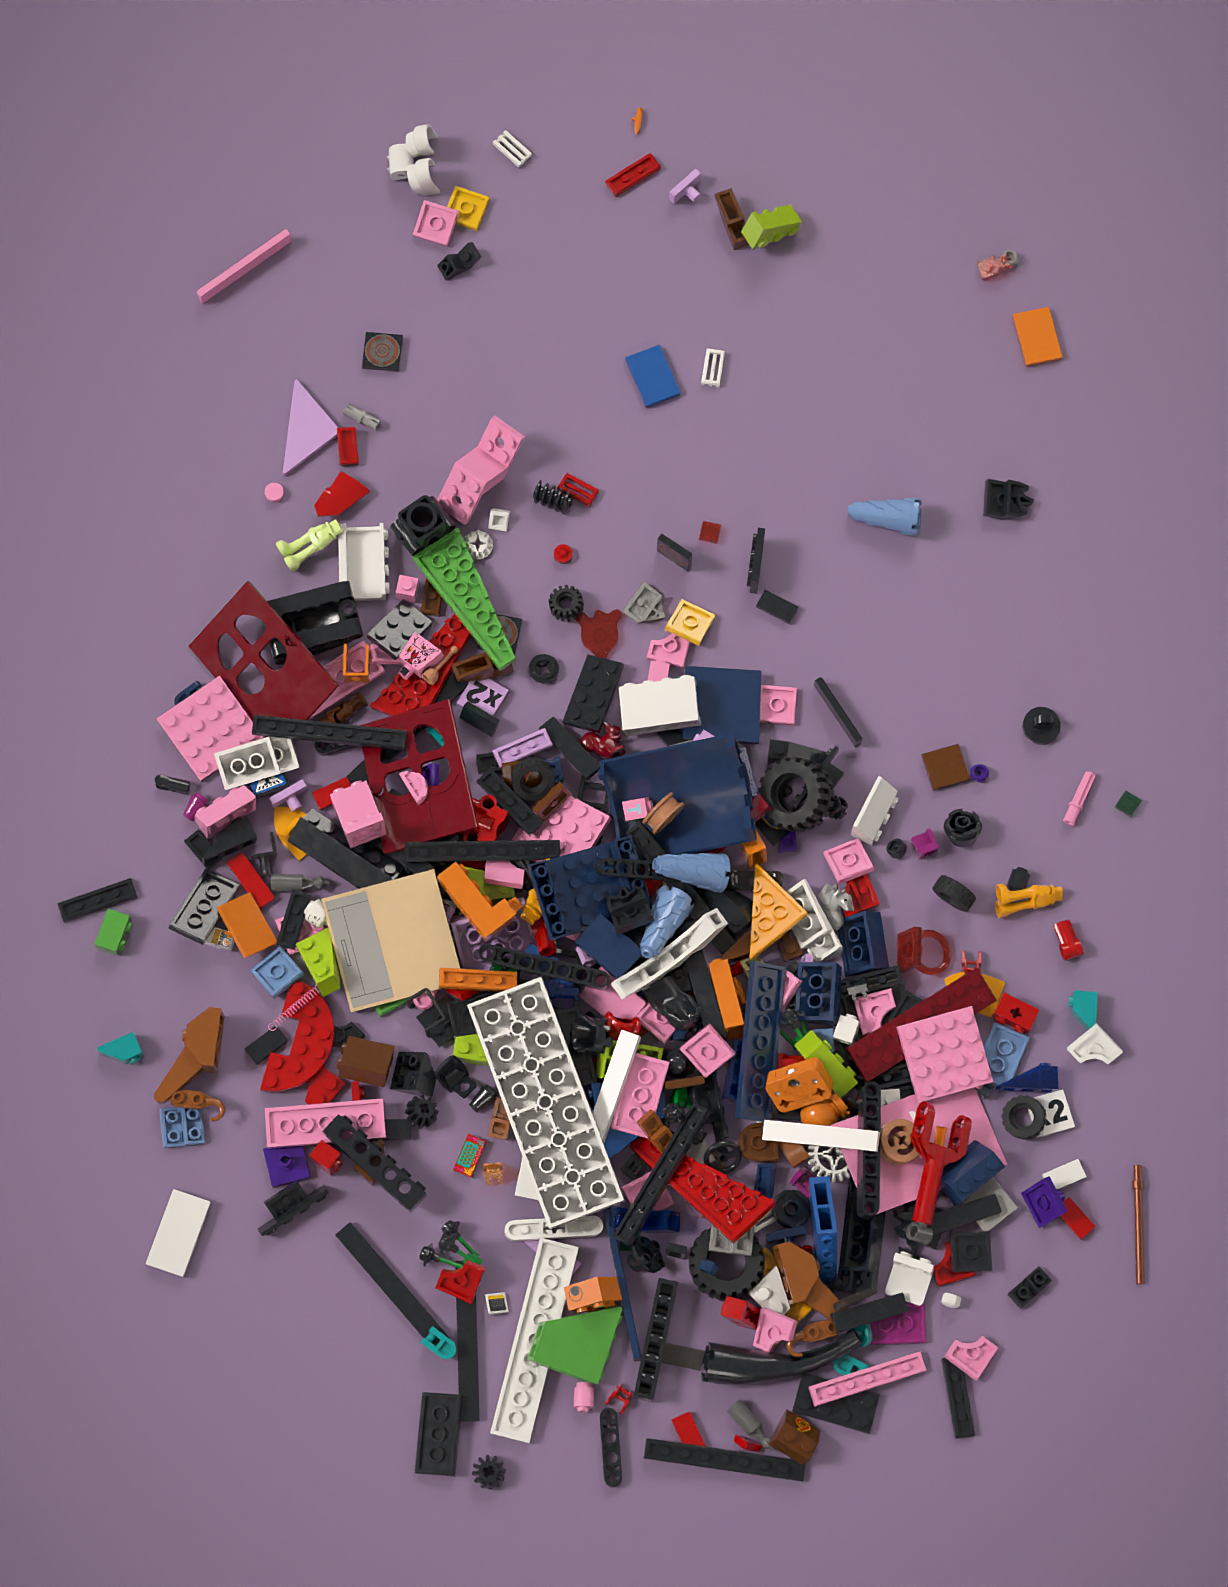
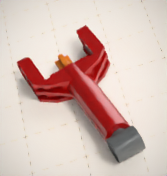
[906,1101,972,1245]

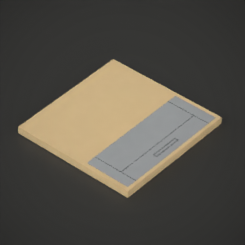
[321,869,461,1012]

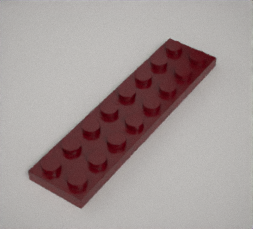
[846,967,997,1082]

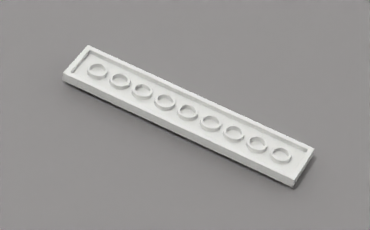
[490,1238,579,1443]

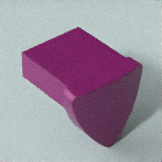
[790,1167,814,1199]

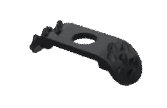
[726,870,783,890]

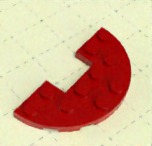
[260,980,335,1093]

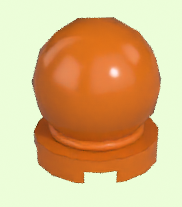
[800,1093,851,1126]

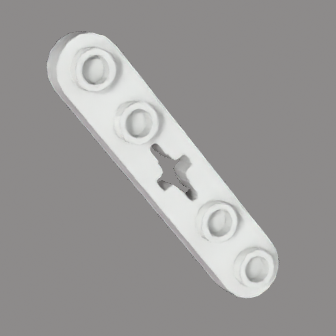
[504,1216,603,1241]

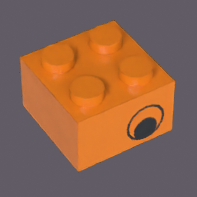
[564,1277,622,1314]

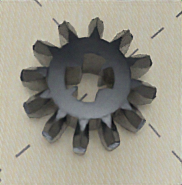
[404,1094,439,1129]
[472,1455,506,1490]

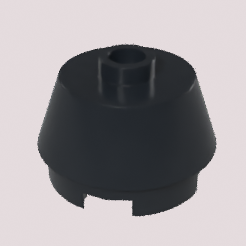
[943,809,982,847]

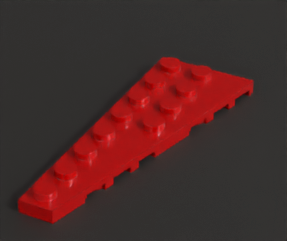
[629,1136,776,1244]

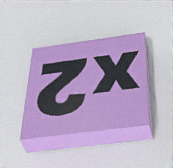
[457,679,509,716]

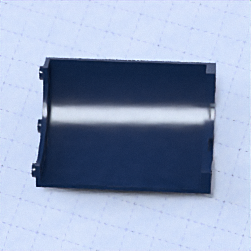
[598,733,757,861]

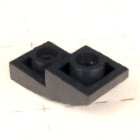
[1007,1266,1052,1309]

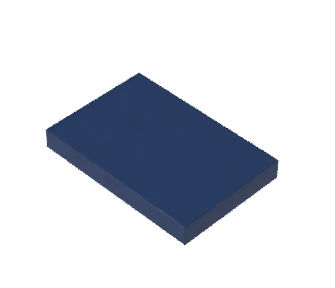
[574,914,642,979]

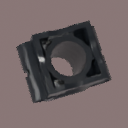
[390,495,456,556]

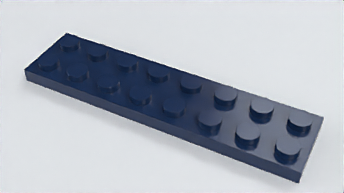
[735,961,786,1122]

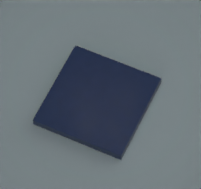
[682,666,761,745]

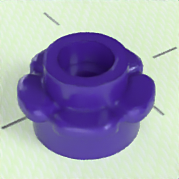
[970,764,989,782]

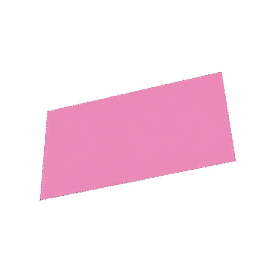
[831,1087,1008,1214]

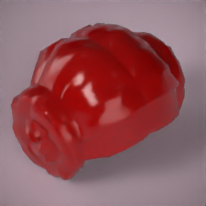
[604,1011,641,1041]

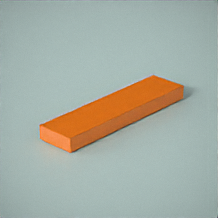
[439,967,518,992]

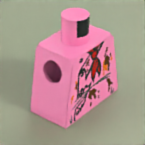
[398,632,444,680]

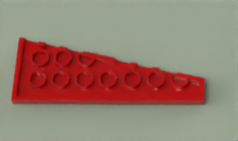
[370,613,471,728]

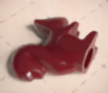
[580,722,626,759]

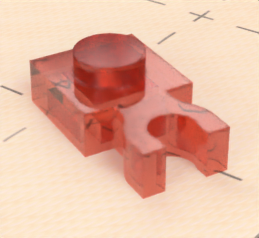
[977,253,1012,281]

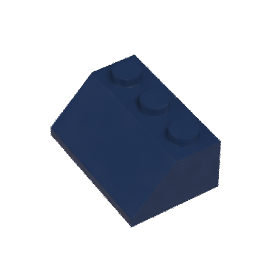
[838,911,889,977]
[795,962,842,1025]
[940,1140,1005,1206]

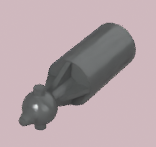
[271,874,330,892]
[727,1399,775,1451]

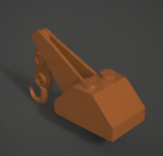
[154,1007,225,1121]
[772,1242,846,1357]

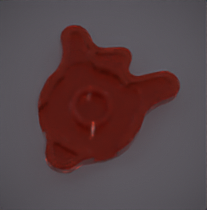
[575,609,622,659]

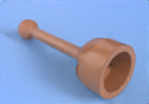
[422,646,458,685]

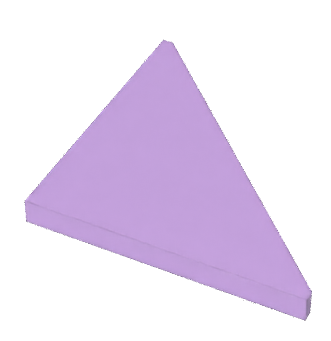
[283,379,338,476]

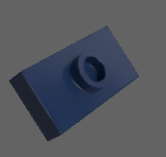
[754,1163,777,1199]
[766,1225,807,1244]

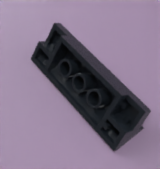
[288,808,404,889]
[837,1173,886,1295]

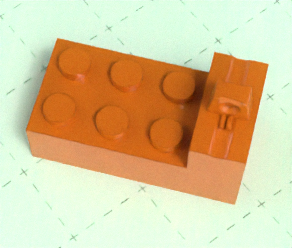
[437,862,522,942]

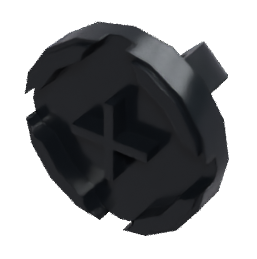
[1022,707,1061,745]

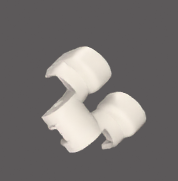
[387,124,440,196]

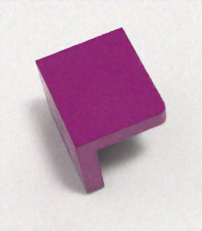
[911,827,939,859]

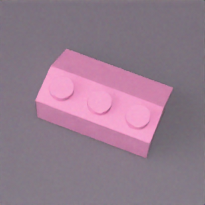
[195,785,256,839]

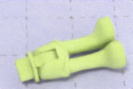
[276,519,343,573]

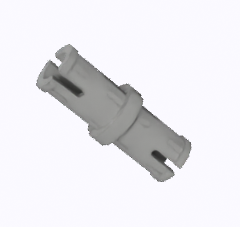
[343,403,381,431]

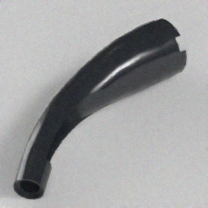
[701,1329,862,1385]

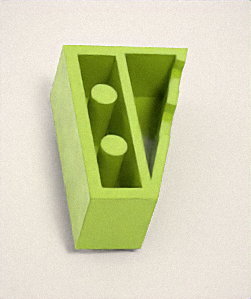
[452,1034,490,1067]

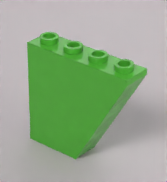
[527,1306,623,1384]

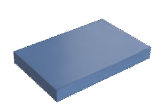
[984,1022,1030,1091]

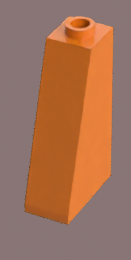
[708,959,744,1040]

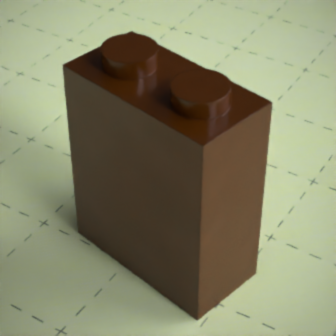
[336,1036,395,1087]

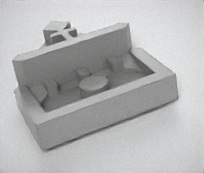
[621,582,665,623]

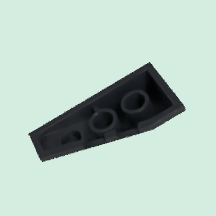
[693,885,753,938]

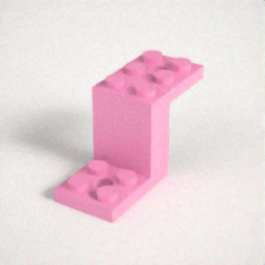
[437,416,525,525]
[330,780,386,848]

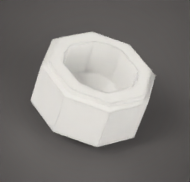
[941,1293,961,1308]

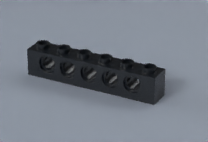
[322,1114,427,1213]
[633,1278,678,1403]

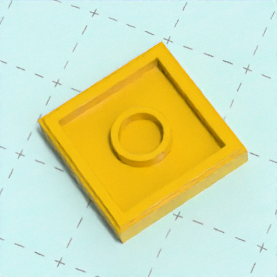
[447,186,490,231]
[665,599,716,646]

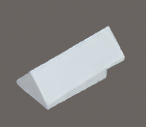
[214,737,300,790]
[786,879,842,962]

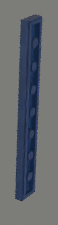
[603,1207,642,1361]

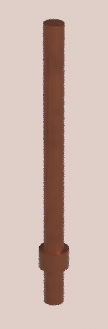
[1132,1165,1144,1284]

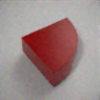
[733,1435,762,1452]

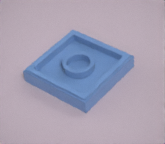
[250,947,305,999]

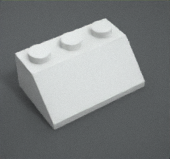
[851,776,899,845]

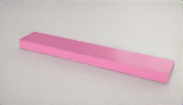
[197,229,291,304]
[808,1351,927,1406]

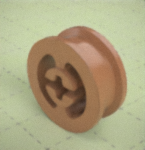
[642,792,685,835]
[880,1119,921,1165]

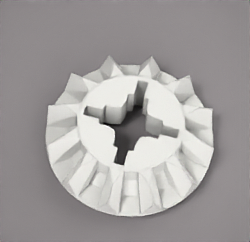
[464,530,493,559]

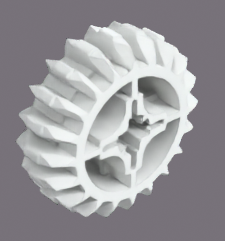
[808,1145,850,1183]

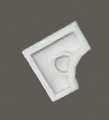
[1067,1023,1123,1064]

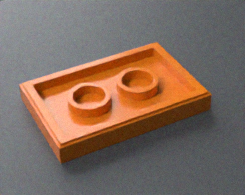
[1012,307,1062,367]
[217,893,277,959]

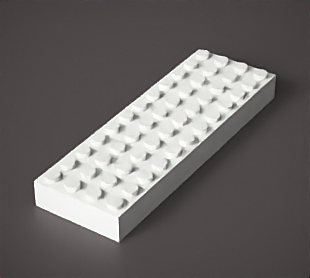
[467,977,625,1229]

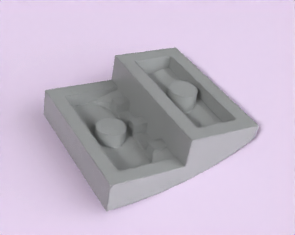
[961,1177,1018,1231]
[709,1225,755,1256]

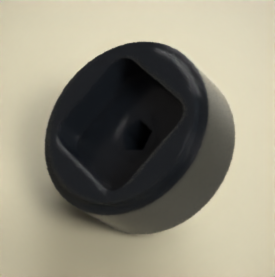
[886,838,907,858]

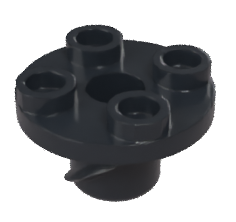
[661,1038,696,1078]
[628,1236,665,1273]

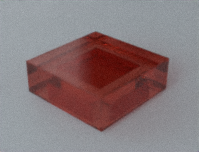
[699,521,721,544]

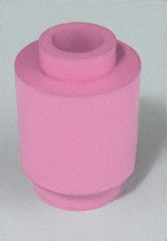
[574,1382,594,1413]

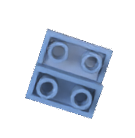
[159,1107,205,1148]

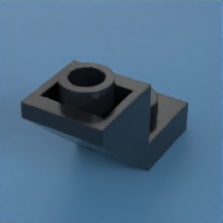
[437,242,481,280]

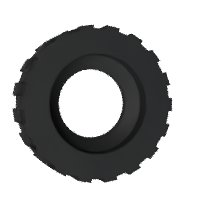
[511,757,555,801]
[932,875,976,912]
[1001,1095,1047,1140]

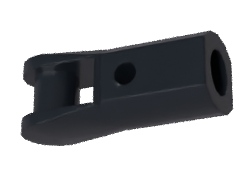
[154,775,190,795]

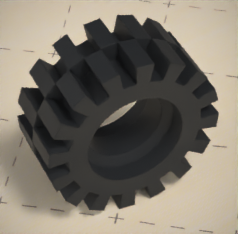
[548,585,584,622]

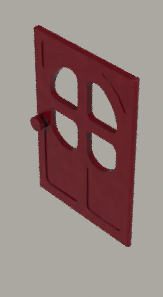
[188,581,339,738]
[359,699,479,855]

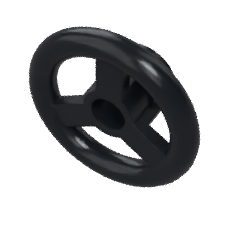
[703,1141,742,1174]

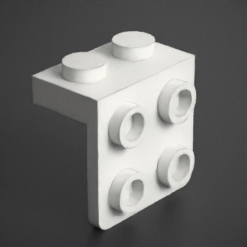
[885,1252,934,1306]

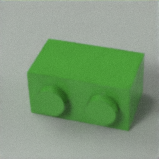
[94,909,133,956]

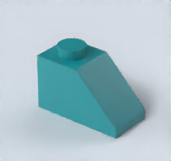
[1068,990,1098,1031]
[97,1032,144,1065]

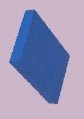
[625,344,681,408]

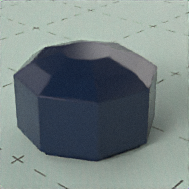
[698,1259,719,1276]

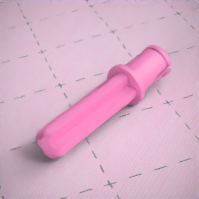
[1063,772,1096,826]

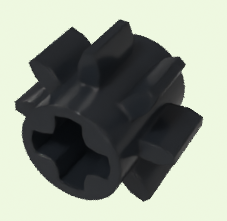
[828,795,848,820]

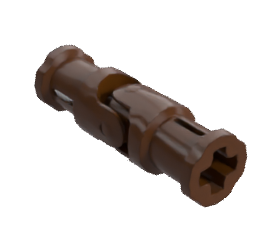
[319,691,368,724]

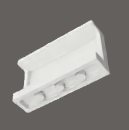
[338,523,390,601]
[619,675,701,736]

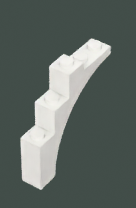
[611,908,728,1000]

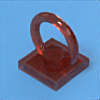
[897,926,951,975]

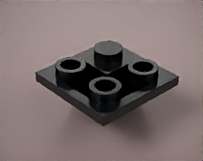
[390,1052,437,1097]

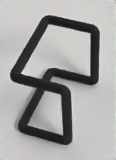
[406,988,446,1038]

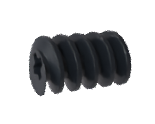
[533,480,575,515]

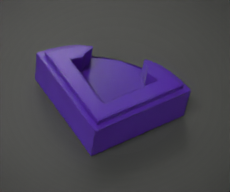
[778,831,797,853]

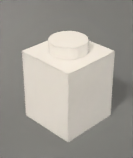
[833,1014,860,1045]

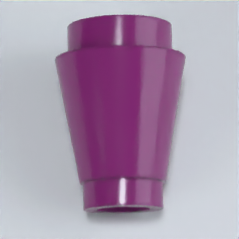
[183,792,209,821]

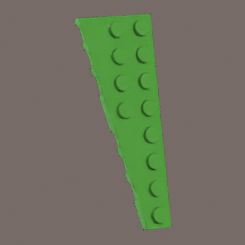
[412,527,516,671]

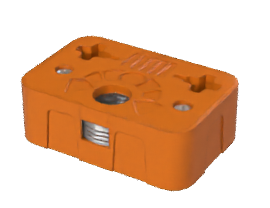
[766,1057,833,1112]

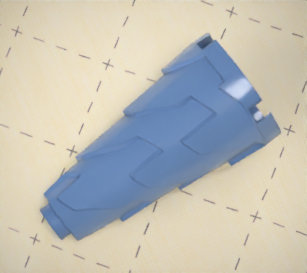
[848,498,922,536]
[652,853,730,893]
[640,886,694,958]

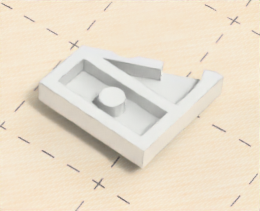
[748,1266,790,1315]

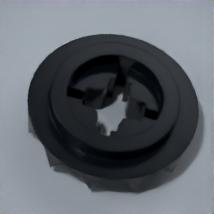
[529,654,559,684]

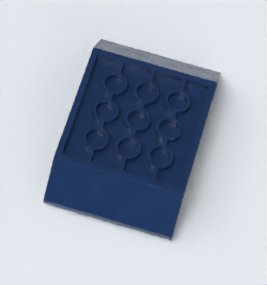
[527,836,653,941]

